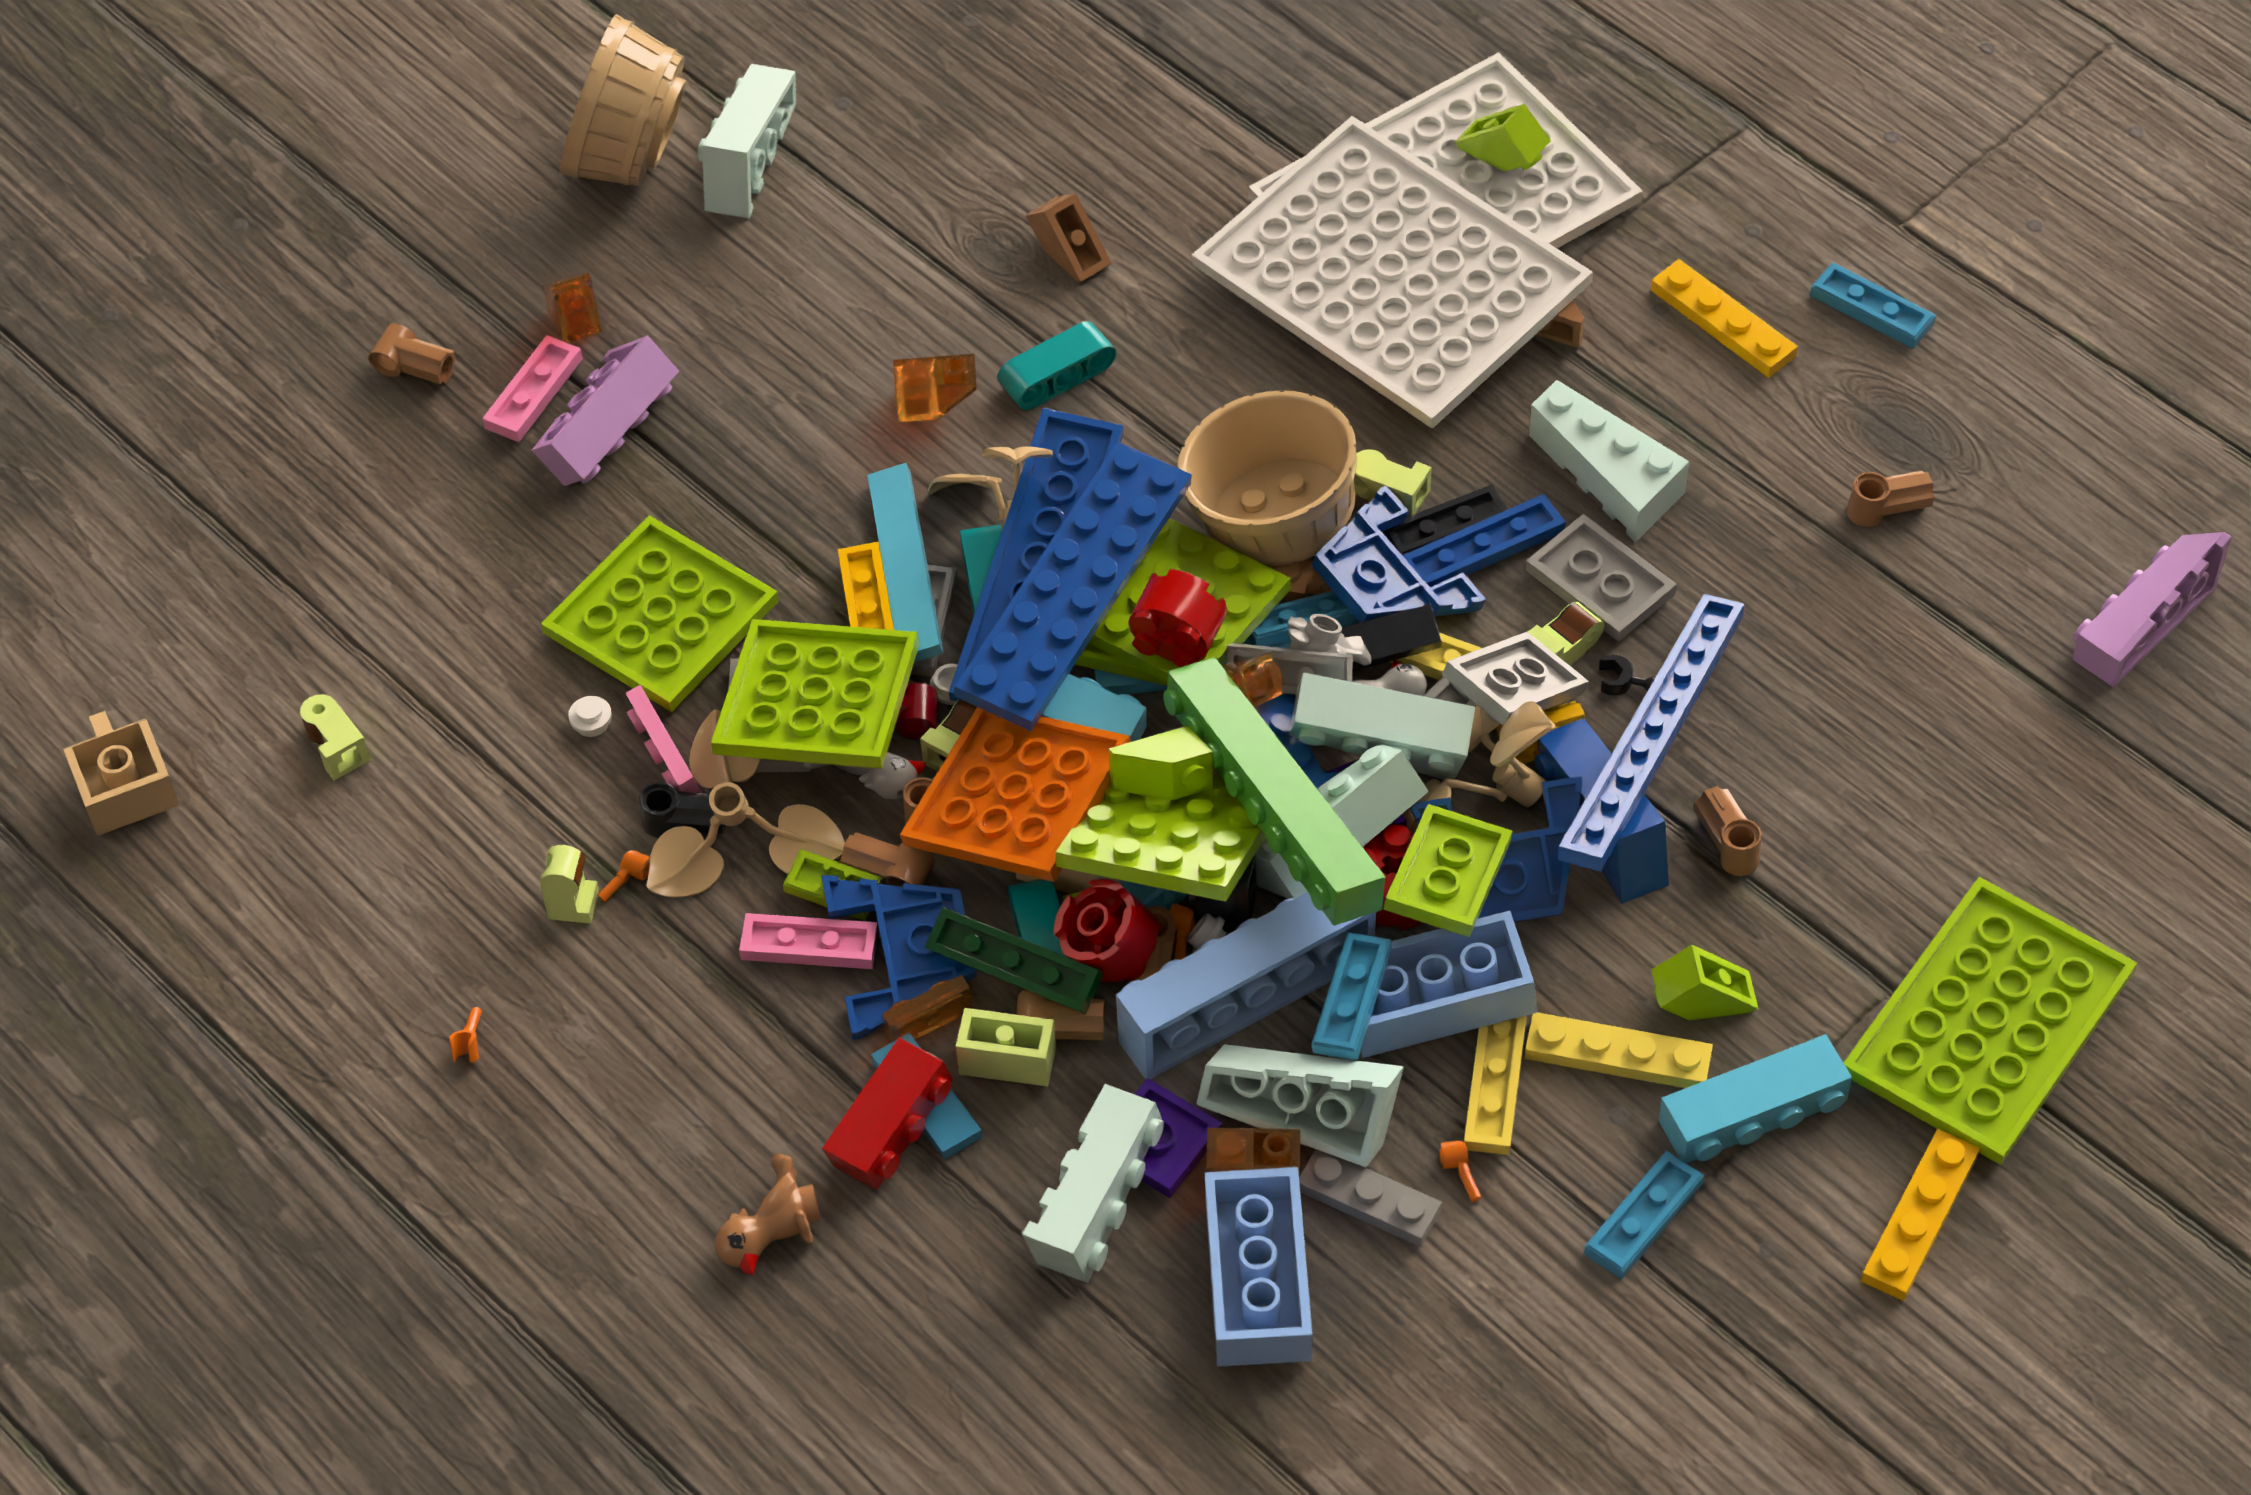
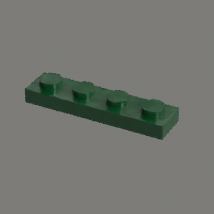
[924,907,1103,1015]

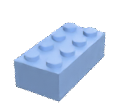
[1335,911,1538,1058]
[1205,1167,1312,1367]

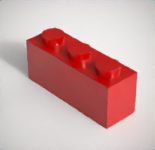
[822,1037,953,1191]

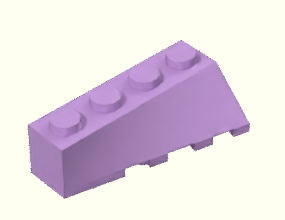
[532,335,679,486]
[2072,532,2232,687]

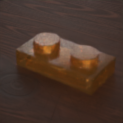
[882,975,972,1044]

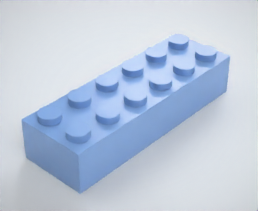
[1116,892,1376,1079]

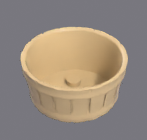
[560,14,686,186]
[1177,391,1357,566]

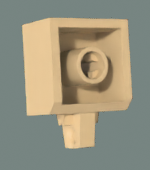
[63,711,180,836]

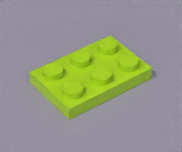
[1384,804,1513,937]

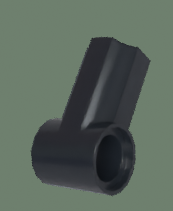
[639,782,726,838]

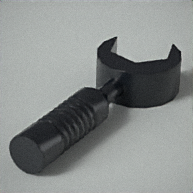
[1599,655,1695,705]

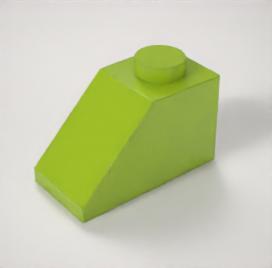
[1454,104,1551,172]
[1109,726,1213,800]
[1651,945,1758,1020]

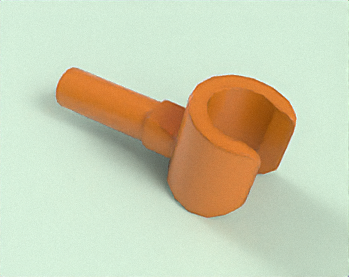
[597,850,650,903]
[1170,903,1195,960]
[449,1007,482,1062]
[1439,1141,1482,1203]

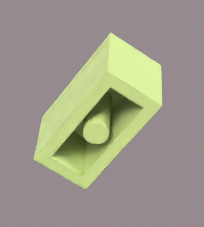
[956,1008,1056,1086]

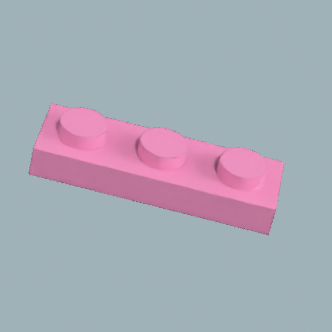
[482,335,583,442]
[625,685,702,793]
[739,913,879,969]

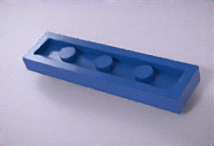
[1402,494,1566,587]

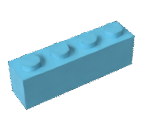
[1041,674,1147,742]
[1658,1034,1852,1164]

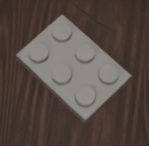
[1525,514,1677,642]
[1442,632,1589,725]

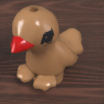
[715,1153,821,1276]

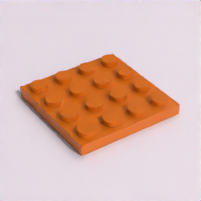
[900,707,1132,882]

